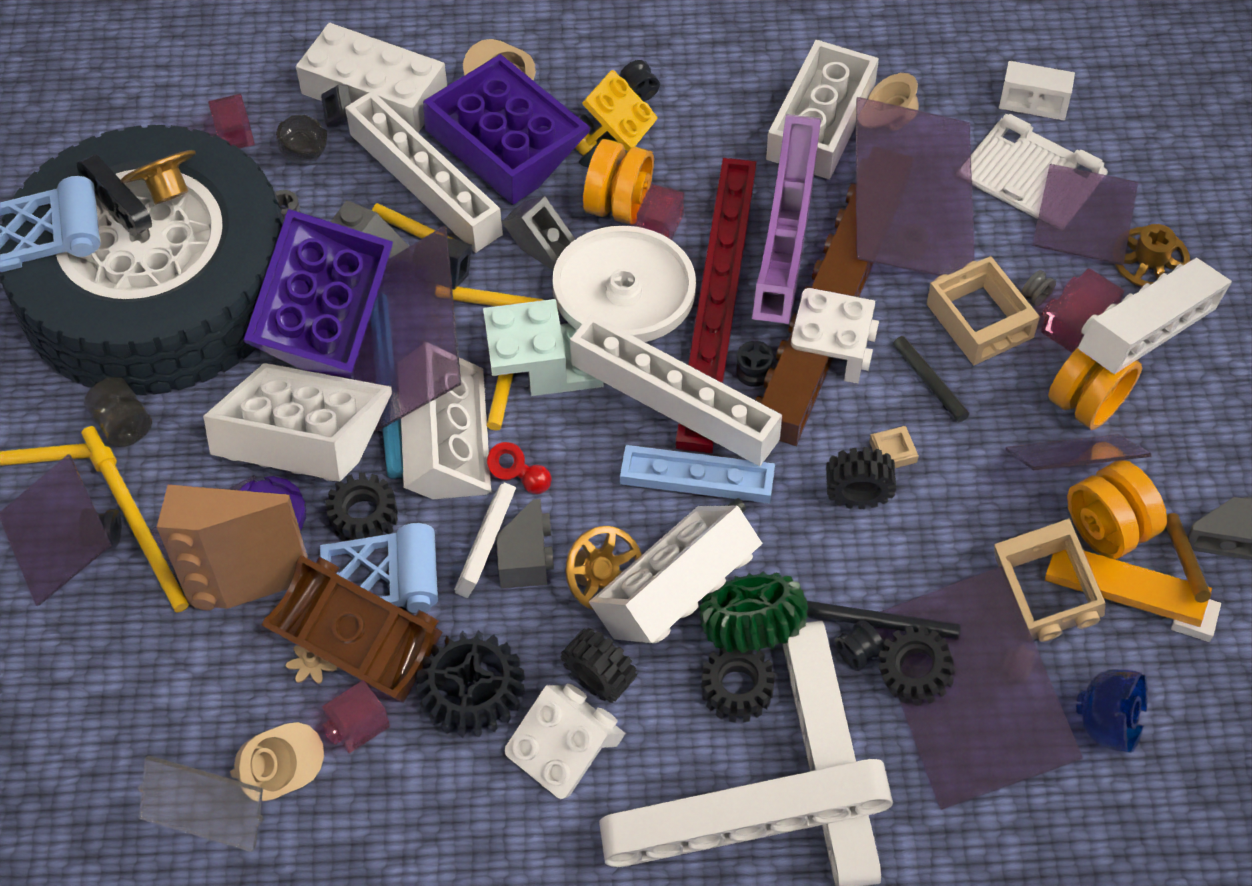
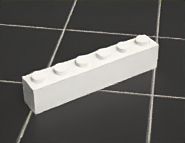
[345,91,503,253]
[1078,258,1232,374]
[570,314,782,466]

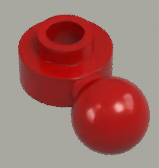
[487,442,552,495]

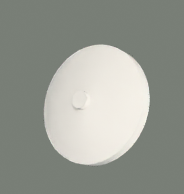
[553,226,696,342]

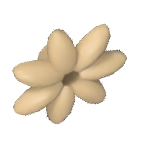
[286,645,337,684]

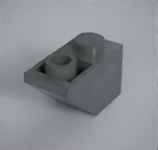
[496,499,554,589]

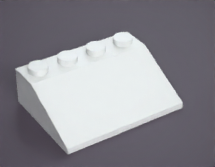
[203,363,392,482]

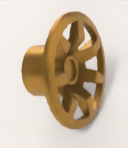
[121,150,196,205]
[1113,224,1190,287]
[565,526,642,610]

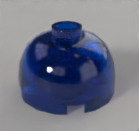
[1076,669,1148,753]

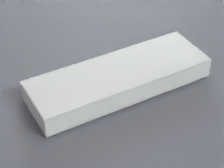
[454,482,516,598]

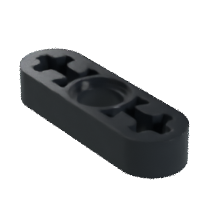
[77,154,152,236]

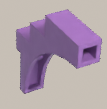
[752,114,821,324]

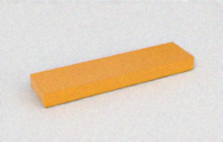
[1045,549,1212,627]

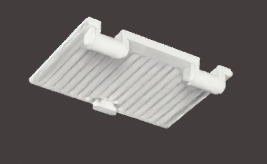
[955,114,1108,232]

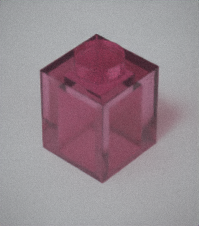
[208,94,255,148]
[637,184,684,240]
[322,680,390,754]

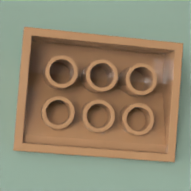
[156,485,308,610]

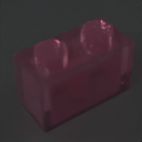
[1041,268,1124,353]

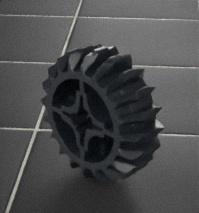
[416,630,525,738]

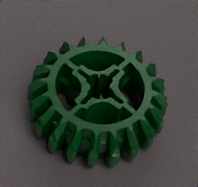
[699,571,808,654]

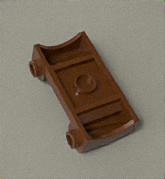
[261,555,443,703]

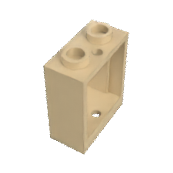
[926,256,1040,366]
[994,518,1106,642]

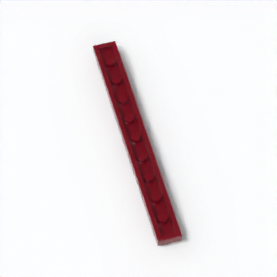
[675,158,757,453]

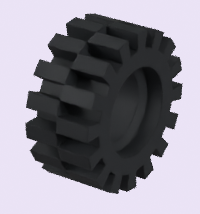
[826,447,896,509]
[326,473,398,542]
[878,626,956,706]
[560,628,637,703]
[701,647,775,723]

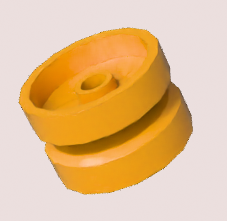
[583,139,654,225]
[1048,347,1142,430]
[1067,459,1167,559]

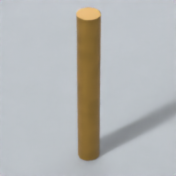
[1166,513,1211,603]

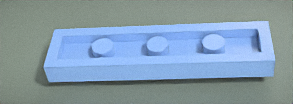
[620,445,775,503]

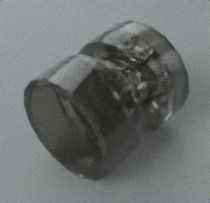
[84,377,152,447]

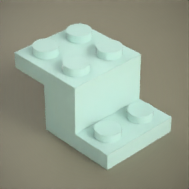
[483,299,604,396]

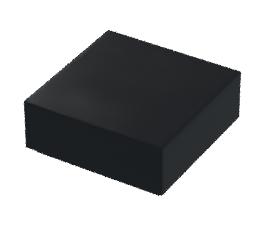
[321,85,351,127]

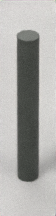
[893,336,970,422]

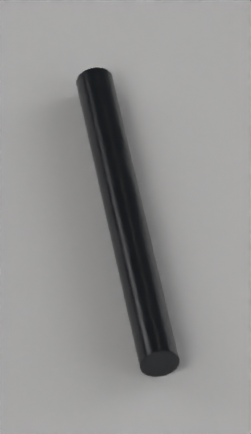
[807,601,961,640]

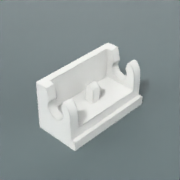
[999,61,1075,121]

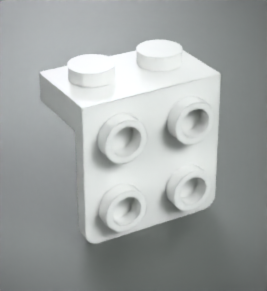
[791,288,879,383]
[505,683,626,799]

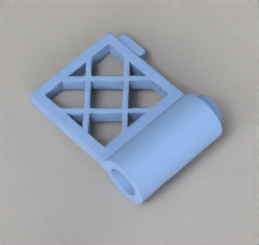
[0,176,100,272]
[320,523,438,613]

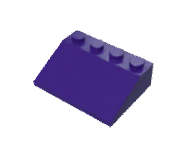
[423,54,590,205]
[244,209,393,379]

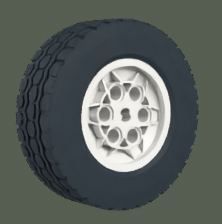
[0,125,284,395]

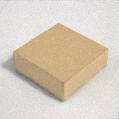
[869,426,919,468]

